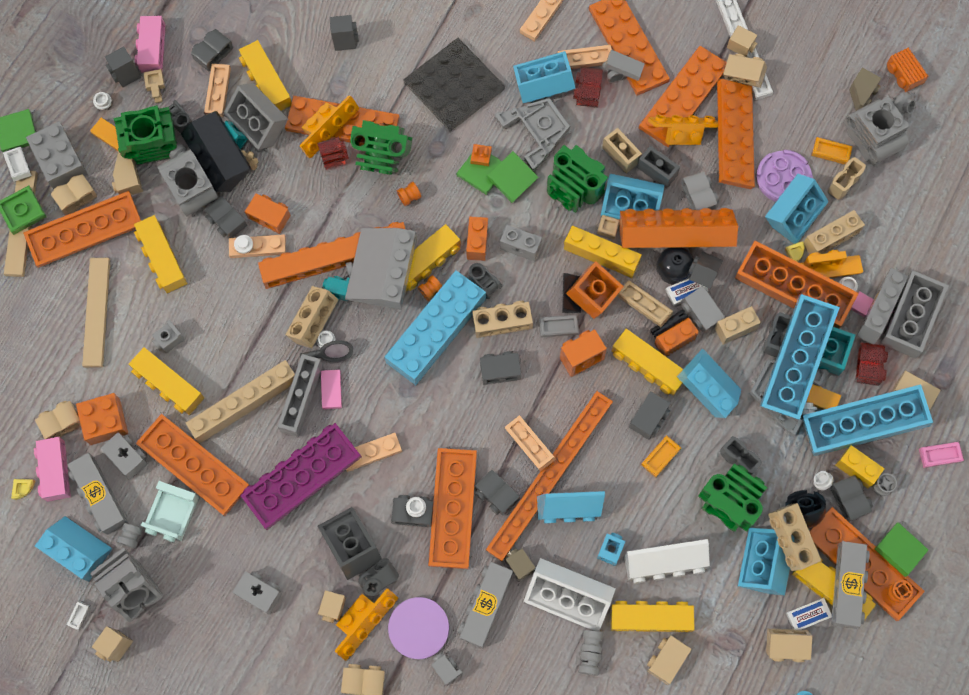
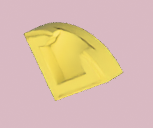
[785,241,805,262]
[11,479,35,500]

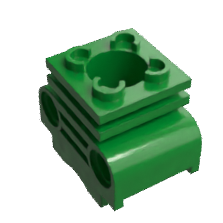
[113,105,177,165]
[350,120,413,175]
[547,145,608,213]
[698,464,767,532]

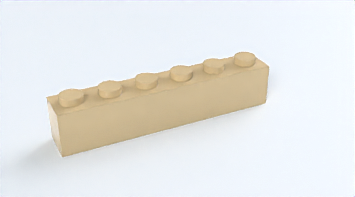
[186,360,295,444]

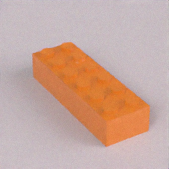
[619,208,738,248]
[735,241,859,329]

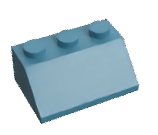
[513,51,576,103]
[601,174,664,219]
[765,174,829,244]
[677,349,741,418]
[537,491,605,523]
[35,516,113,582]
[738,528,794,596]

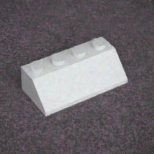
[624,539,710,584]
[524,558,616,631]

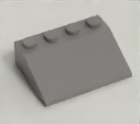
[345,228,417,310]

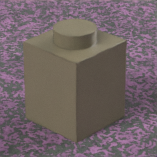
[506,548,536,582]

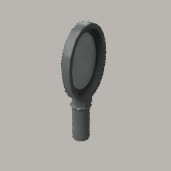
[300,340,353,362]

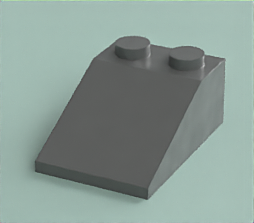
[318,507,382,580]

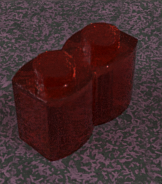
[573,67,603,108]
[317,137,349,170]
[856,342,888,386]

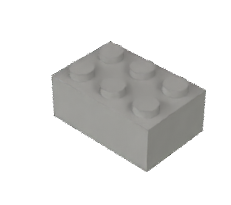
[224,83,288,150]
[26,121,87,189]

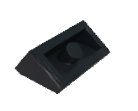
[562,273,581,313]

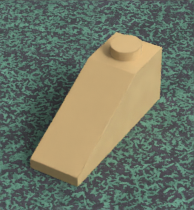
[112,151,143,195]

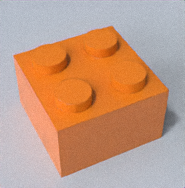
[566,261,624,319]
[560,329,607,377]
[76,393,128,445]

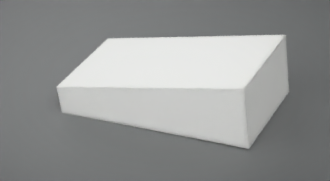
[67,601,91,630]

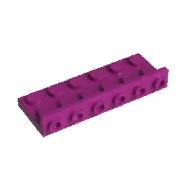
[240,423,362,530]

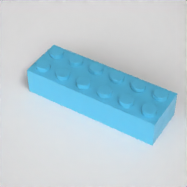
[384,270,486,386]
[760,294,840,420]
[803,384,933,456]

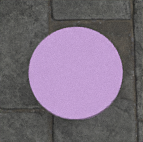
[756,150,813,202]
[388,597,449,659]

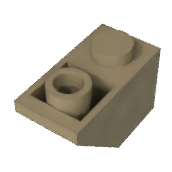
[849,67,881,111]

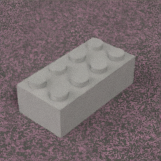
[880,270,949,359]

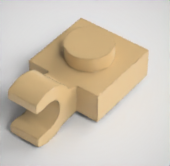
[143,69,165,103]

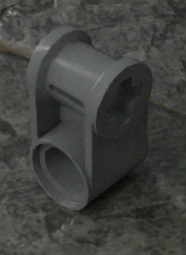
[169,100,192,133]
[468,263,503,299]
[358,558,399,596]

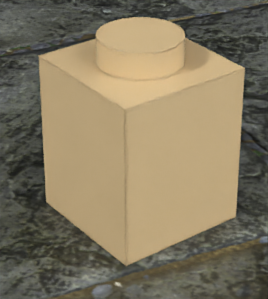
[727,25,758,57]
[318,590,347,623]

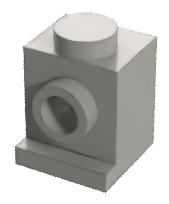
[152,320,185,353]
[431,652,463,686]

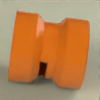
[397,182,422,207]
[417,275,442,302]
[887,580,913,603]

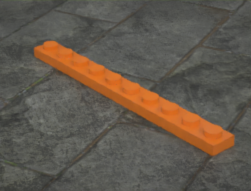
[486,391,613,562]

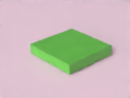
[0,109,36,152]
[486,151,539,203]
[456,154,502,195]
[0,185,47,235]
[874,522,928,577]

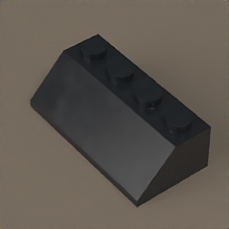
[181,111,252,192]

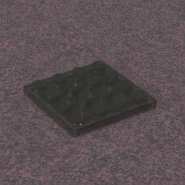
[403,37,505,132]

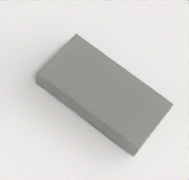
[605,50,645,81]
[539,315,579,338]

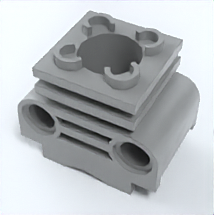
[843,97,909,166]
[157,149,218,217]
[90,548,163,623]

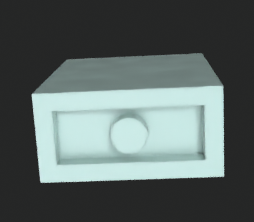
[141,481,199,542]

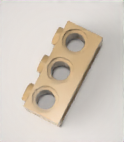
[804,210,865,254]
[285,286,339,348]
[472,301,533,338]
[768,503,821,571]

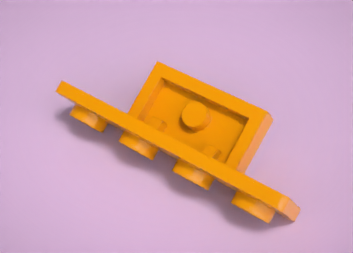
[300,95,359,158]
[648,115,718,145]
[801,250,863,278]
[335,588,398,661]

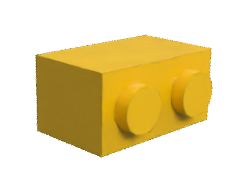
[835,445,885,489]

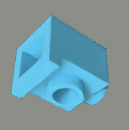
[597,533,626,566]

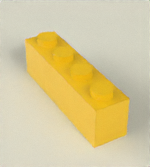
[238,40,292,111]
[134,215,187,293]
[406,224,461,292]
[564,226,642,278]
[611,328,683,396]
[128,347,204,415]
[791,559,876,619]
[611,601,694,632]

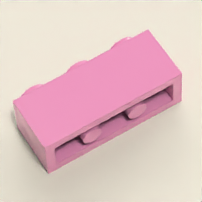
[135,16,166,73]
[34,437,71,502]

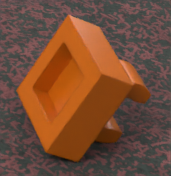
[470,144,492,166]

